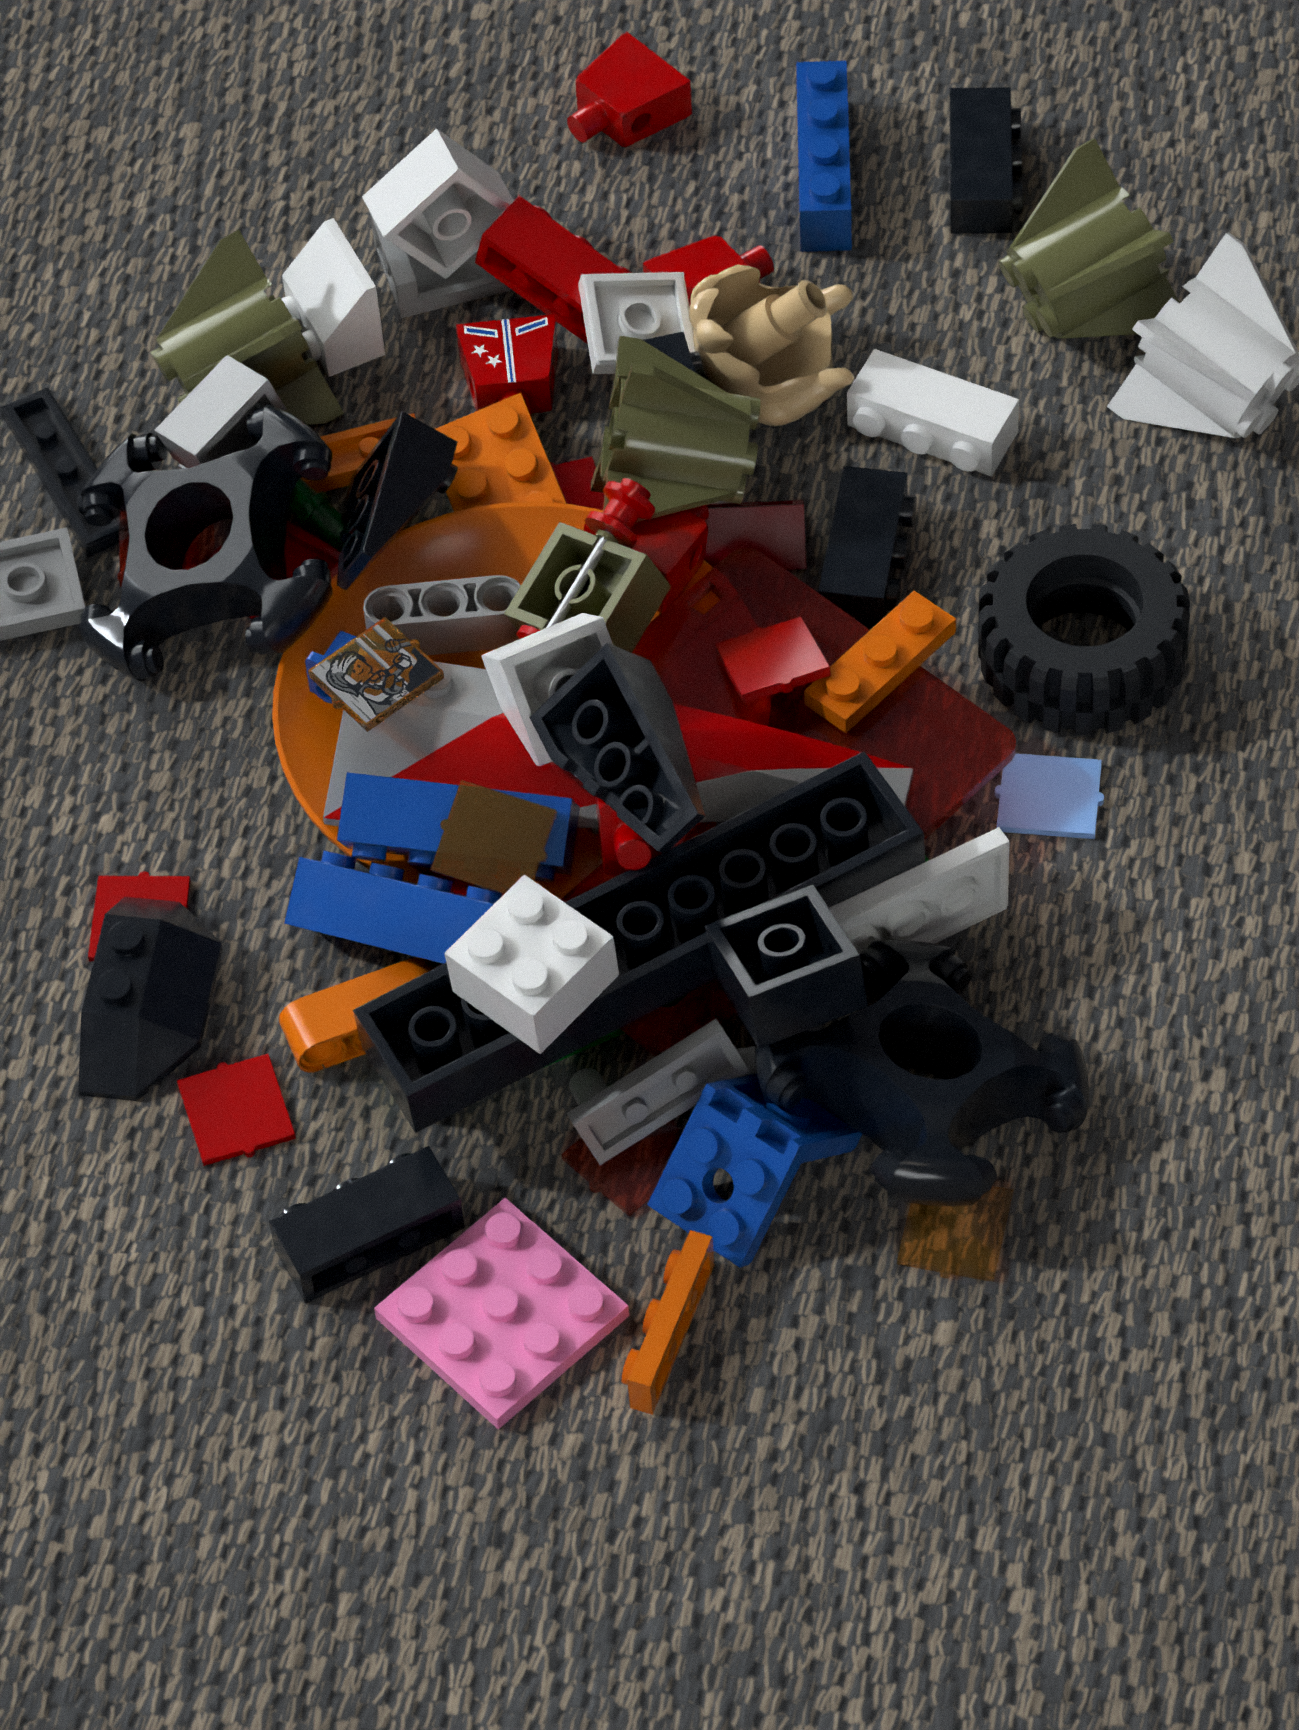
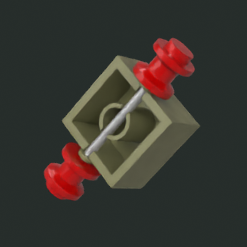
[504,478,671,653]

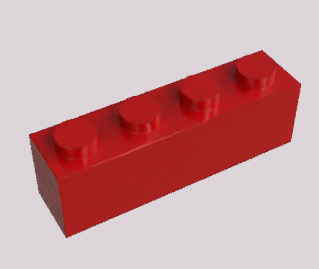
[474,195,631,344]

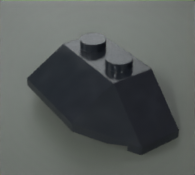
[78,897,223,1101]

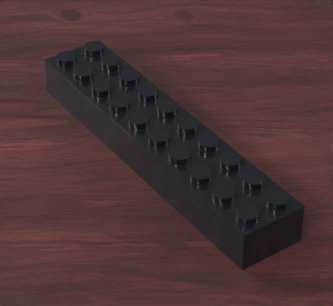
[353,751,925,1133]

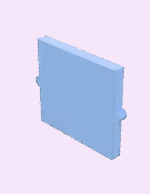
[995,752,1104,839]

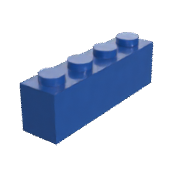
[796,61,852,252]
[337,772,580,882]
[284,850,502,964]

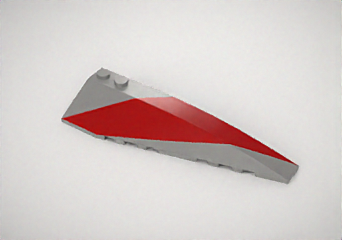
[323,650,913,834]

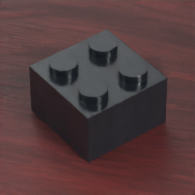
[705,885,868,1049]

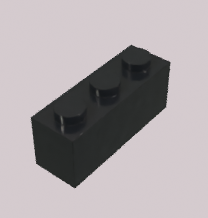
[949,87,1023,234]
[818,466,917,629]
[269,1146,465,1304]

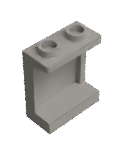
[370,213,512,318]

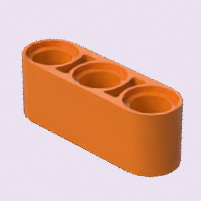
[279,957,436,1073]

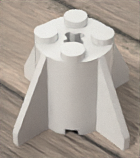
[1107,233,1299,438]

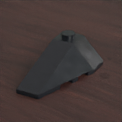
[337,411,458,590]
[529,643,705,854]

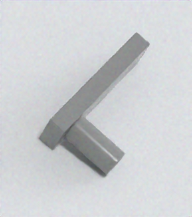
[567,1019,749,1165]

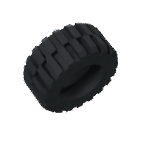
[978,524,1190,736]

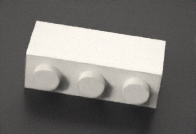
[847,349,1019,477]

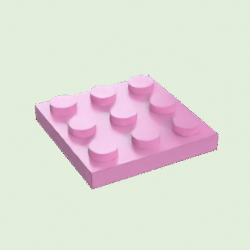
[374,1198,629,1430]

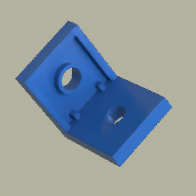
[647,1074,862,1268]

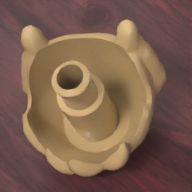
[689,264,854,426]

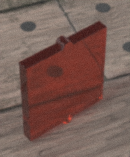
[561,1119,682,1217]

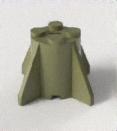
[998,138,1180,339]
[150,229,344,425]
[590,336,761,523]

